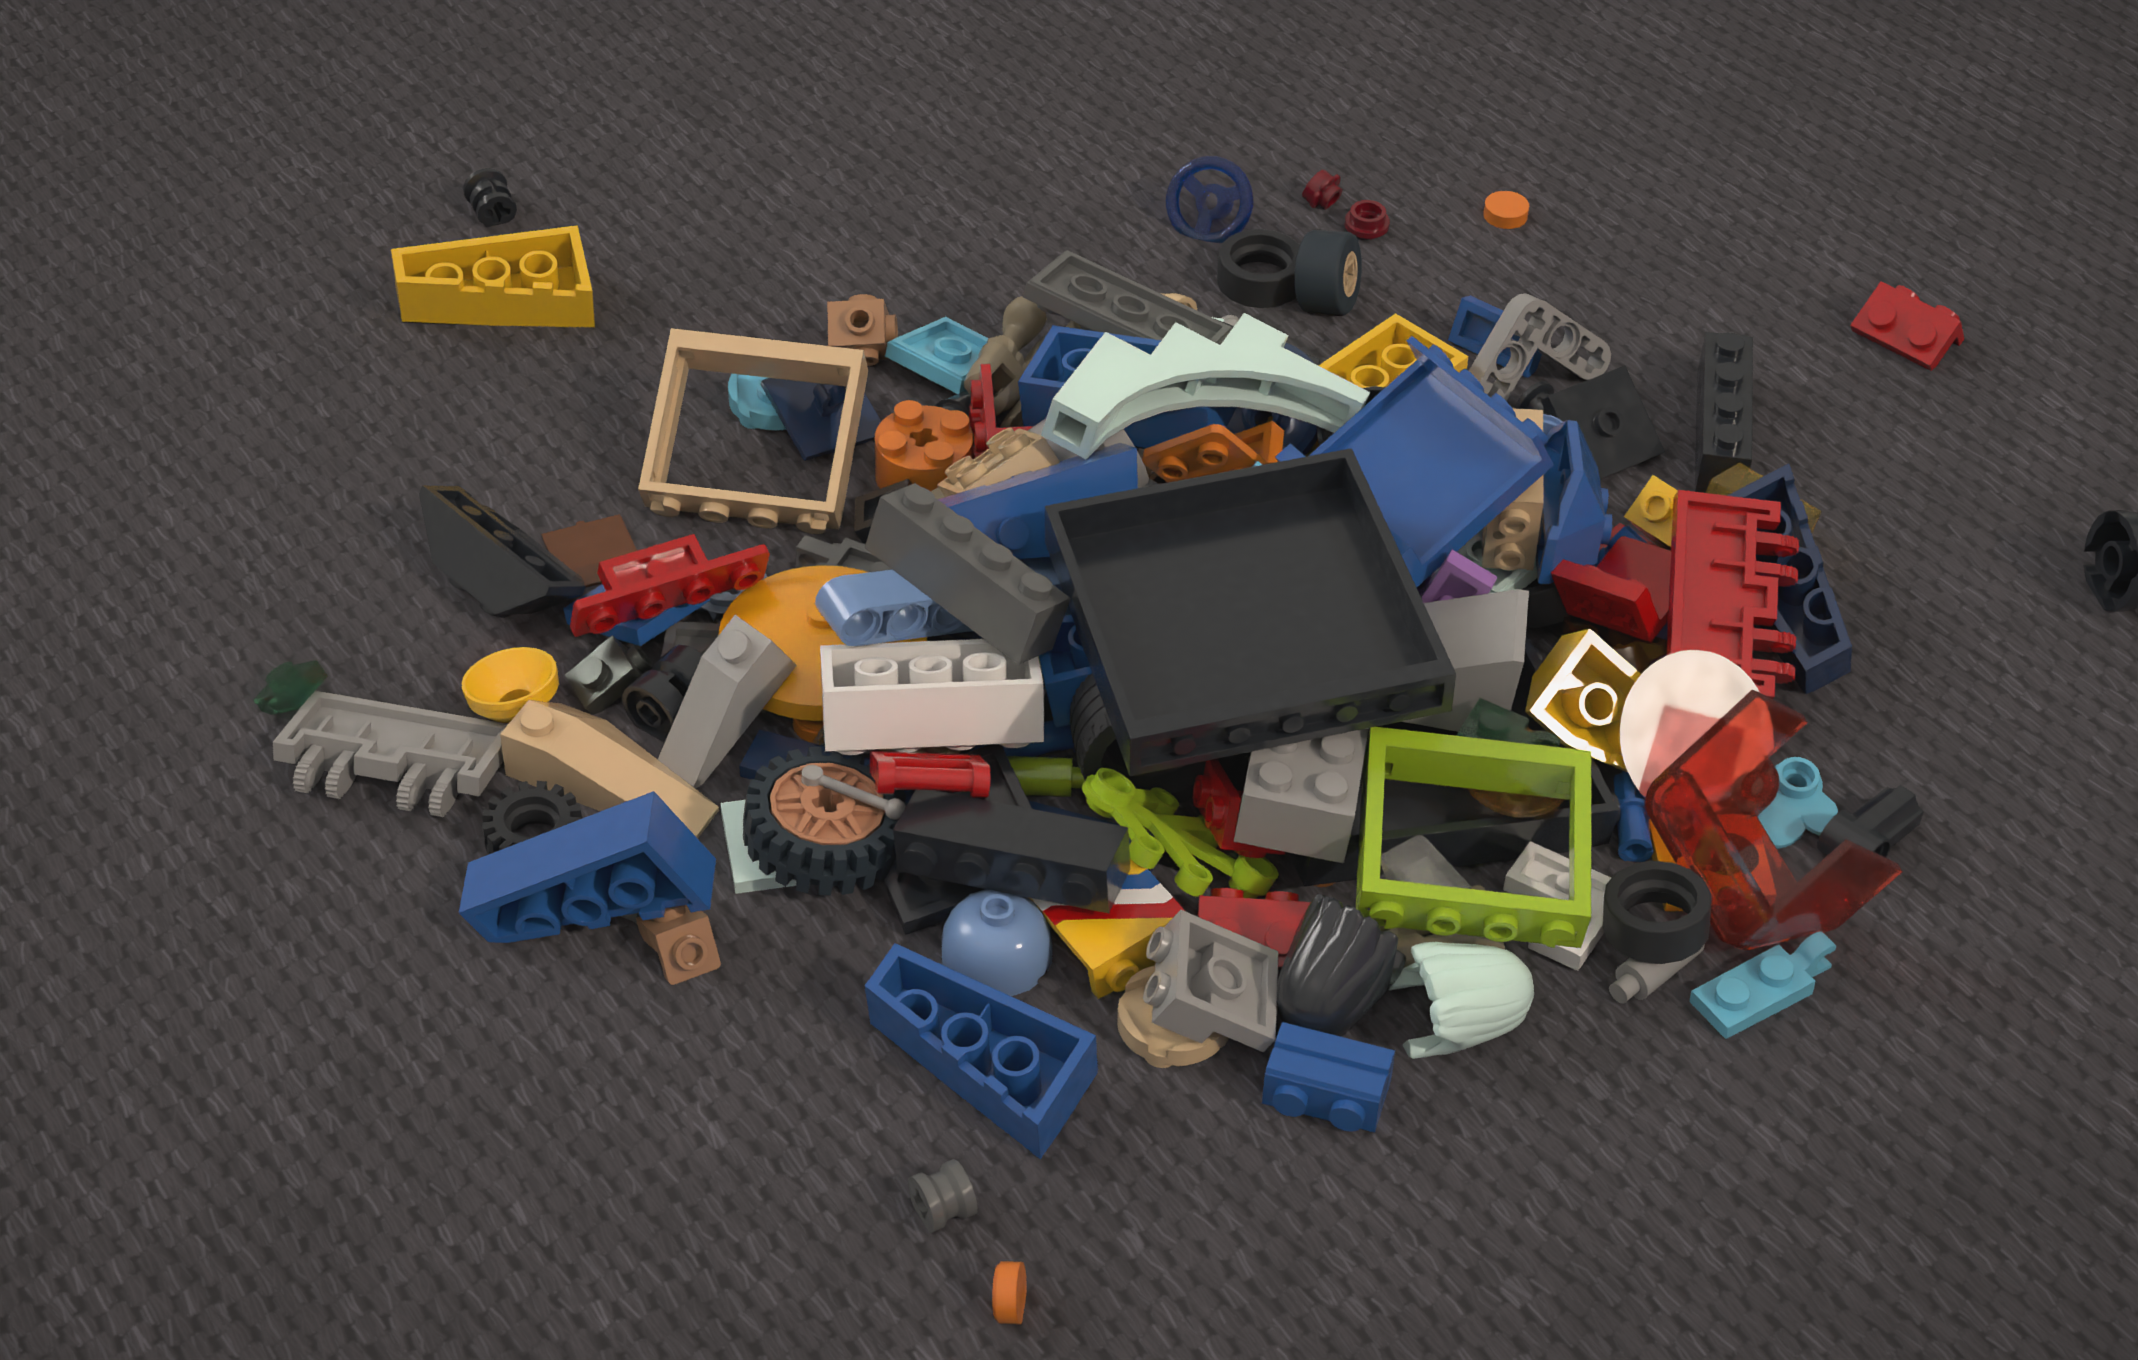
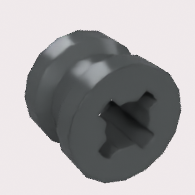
[908,1159,978,1233]

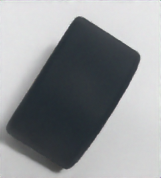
[1295,230,1362,315]

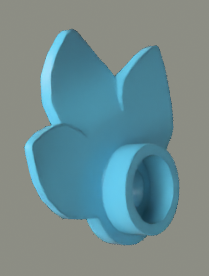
[1729,757,1838,849]

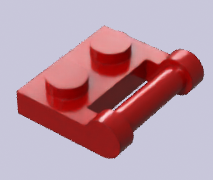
[869,751,990,798]

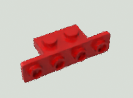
[570,534,770,637]

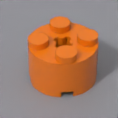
[875,400,973,491]

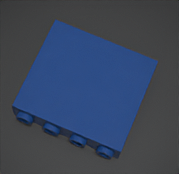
[1275,336,1554,588]

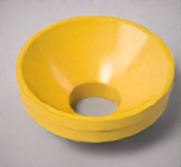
[462,647,559,723]

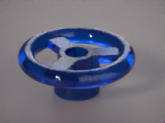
[1166,156,1253,243]

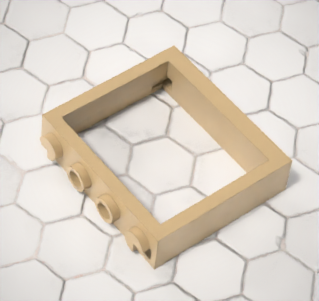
[638,328,868,534]

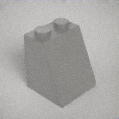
[1402,589,1529,740]

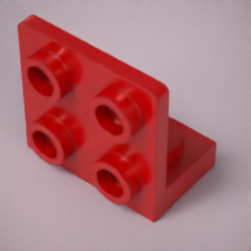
[1551,536,1671,642]

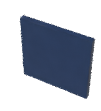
[760,378,881,461]

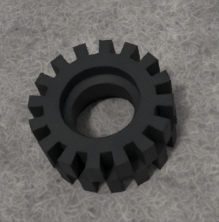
[482,781,582,855]

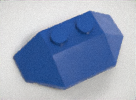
[1535,420,1612,584]

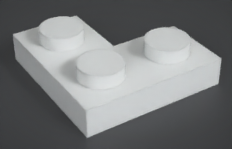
[1503,841,1611,971]

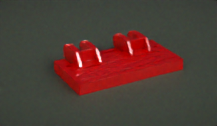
[1666,490,1799,704]

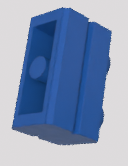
[1262,1022,1395,1133]

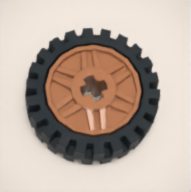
[743,747,908,896]

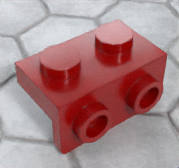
[1850,281,1964,371]
[1193,759,1285,858]
[1197,888,1311,970]

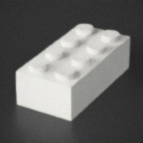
[820,639,1044,755]

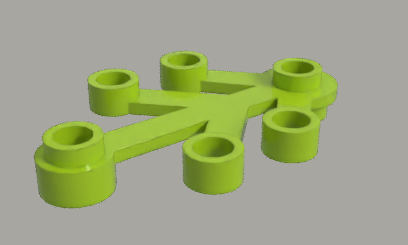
[1082,768,1279,899]

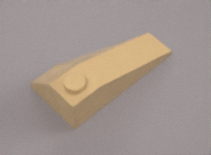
[500,700,719,838]

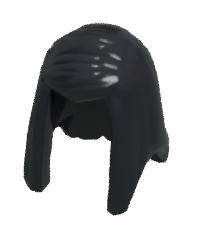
[1277,894,1407,1037]

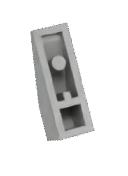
[658,615,797,789]

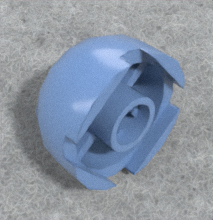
[942,889,1052,996]

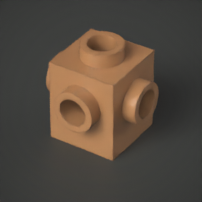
[827,294,898,366]

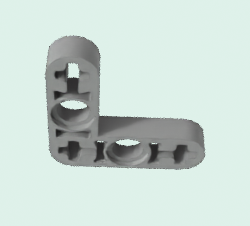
[1469,293,1611,401]

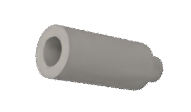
[1609,944,1705,1003]

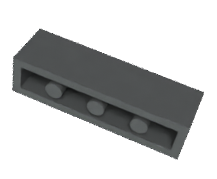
[865,483,1071,665]

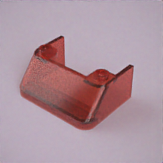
[1645,689,1903,950]

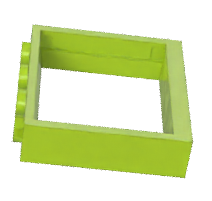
[1356,727,1591,948]

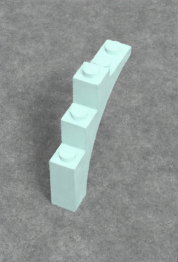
[1041,313,1370,459]

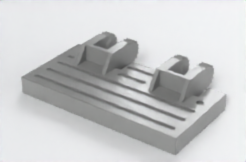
[273,691,508,817]

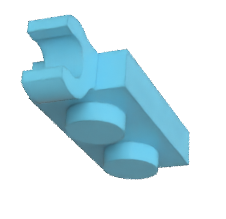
[1689,931,1836,1039]

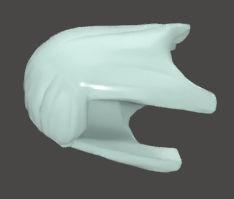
[1389,942,1534,1059]

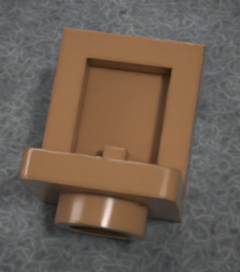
[636,905,721,985]

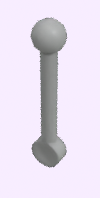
[801,765,906,820]

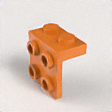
[1142,421,1284,483]

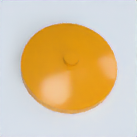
[719,566,927,721]

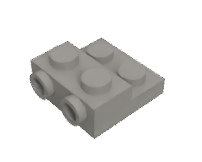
[1143,910,1278,1052]

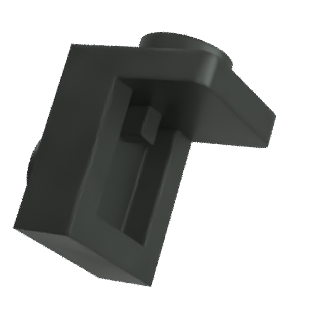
[565,635,653,715]

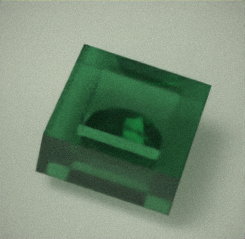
[253,660,328,715]

